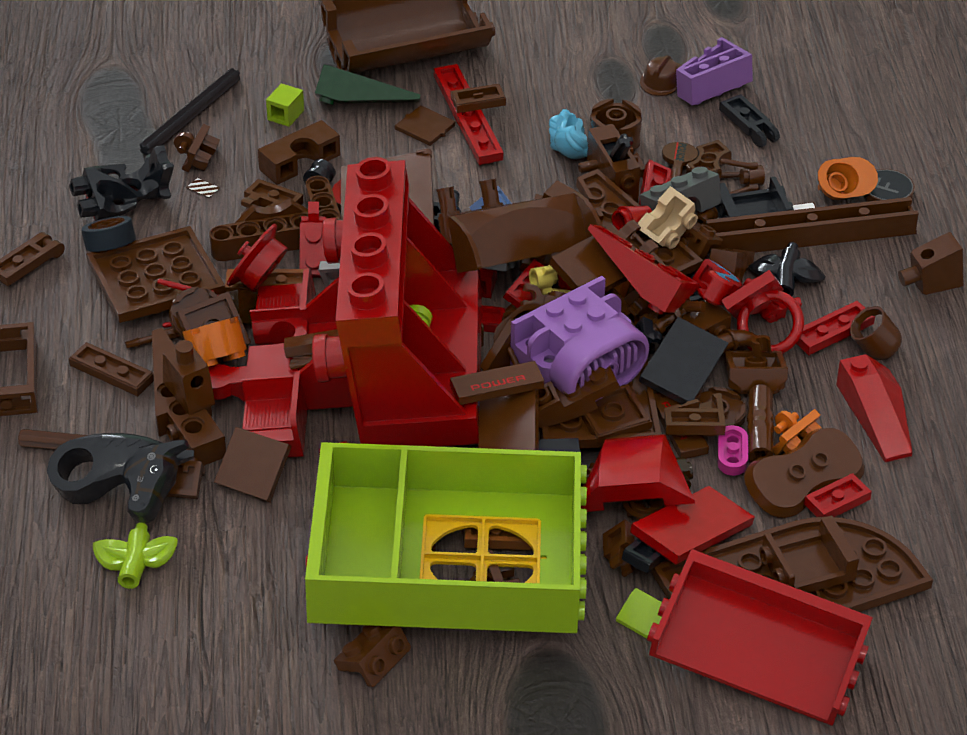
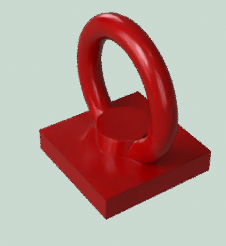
[721,270,804,354]

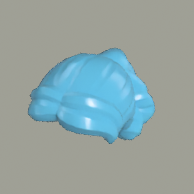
[549,109,588,159]

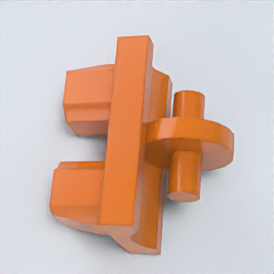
[773,409,822,455]

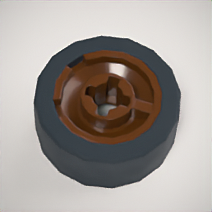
[81,216,136,252]

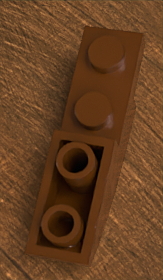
[539,366,621,428]

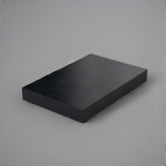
[639,317,728,404]

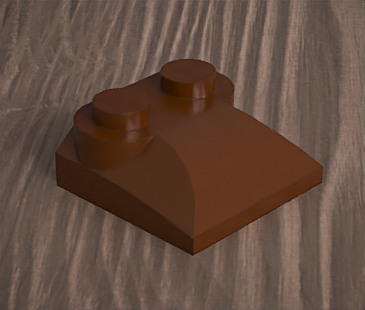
[724,351,788,394]

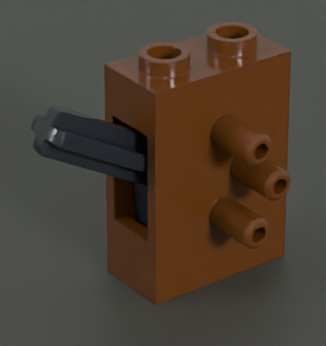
[578,124,640,203]

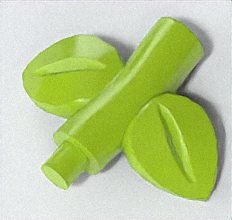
[93,522,178,589]

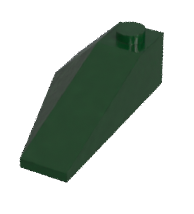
[315,64,421,106]

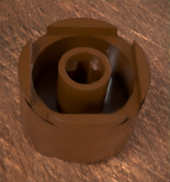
[590,99,642,150]

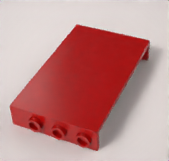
[647,549,873,726]

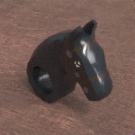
[47,433,194,523]

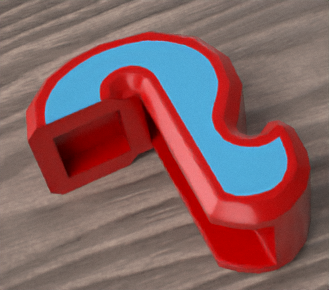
[693,259,742,306]

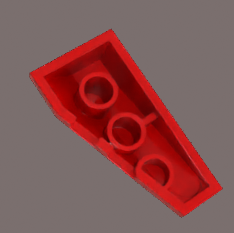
[588,224,700,314]
[836,354,912,462]

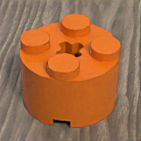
[182,316,247,367]

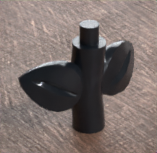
[749,242,826,296]

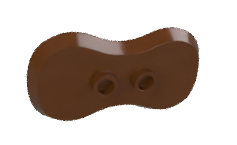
[744,428,865,518]

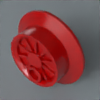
[226,224,288,292]

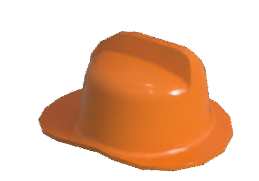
[818,157,878,200]

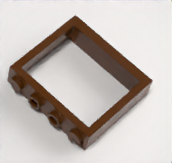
[0,322,38,416]

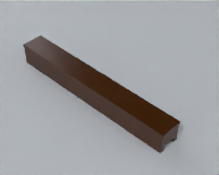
[705,197,919,258]

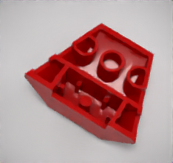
[581,434,695,512]

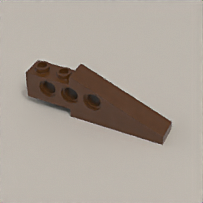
[152,328,226,466]

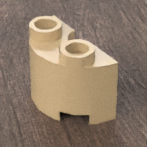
[638,186,698,249]

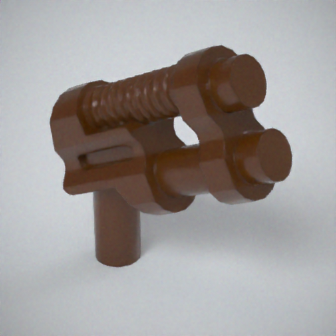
[636,297,706,334]

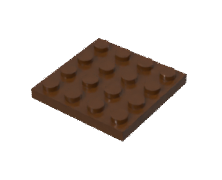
[86,226,226,323]

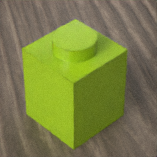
[266,83,304,127]

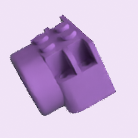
[510,276,649,402]

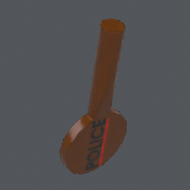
[662,142,698,181]

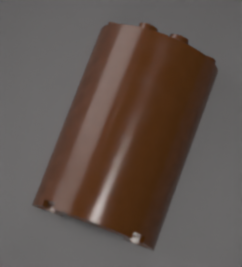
[320,0,495,74]

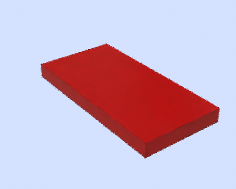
[630,486,755,565]

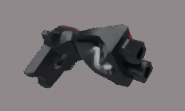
[69,145,174,221]

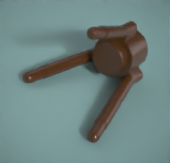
[720,159,765,194]

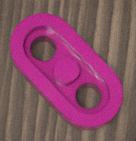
[718,425,748,476]

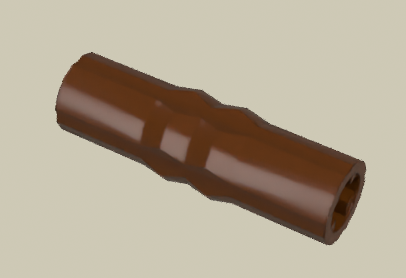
[747,385,775,462]

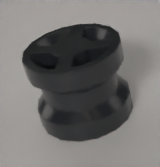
[303,159,336,185]

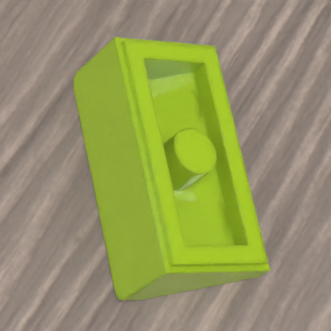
[616,588,662,639]

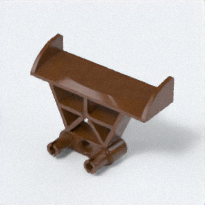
[436,178,603,273]

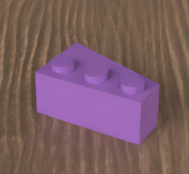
[676,37,753,105]

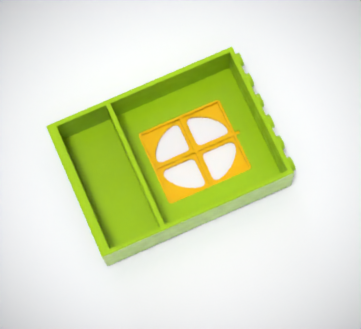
[305,442,587,633]

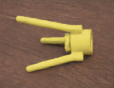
[529,265,571,295]

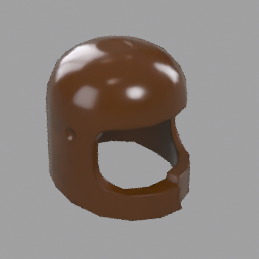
[850,306,902,360]

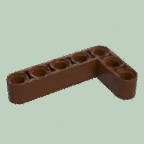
[209,176,340,261]

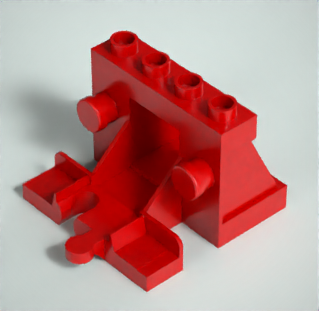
[208,157,482,457]

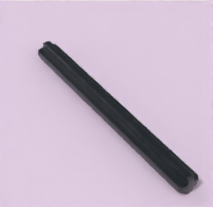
[139,68,240,155]

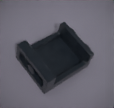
[715,177,794,218]

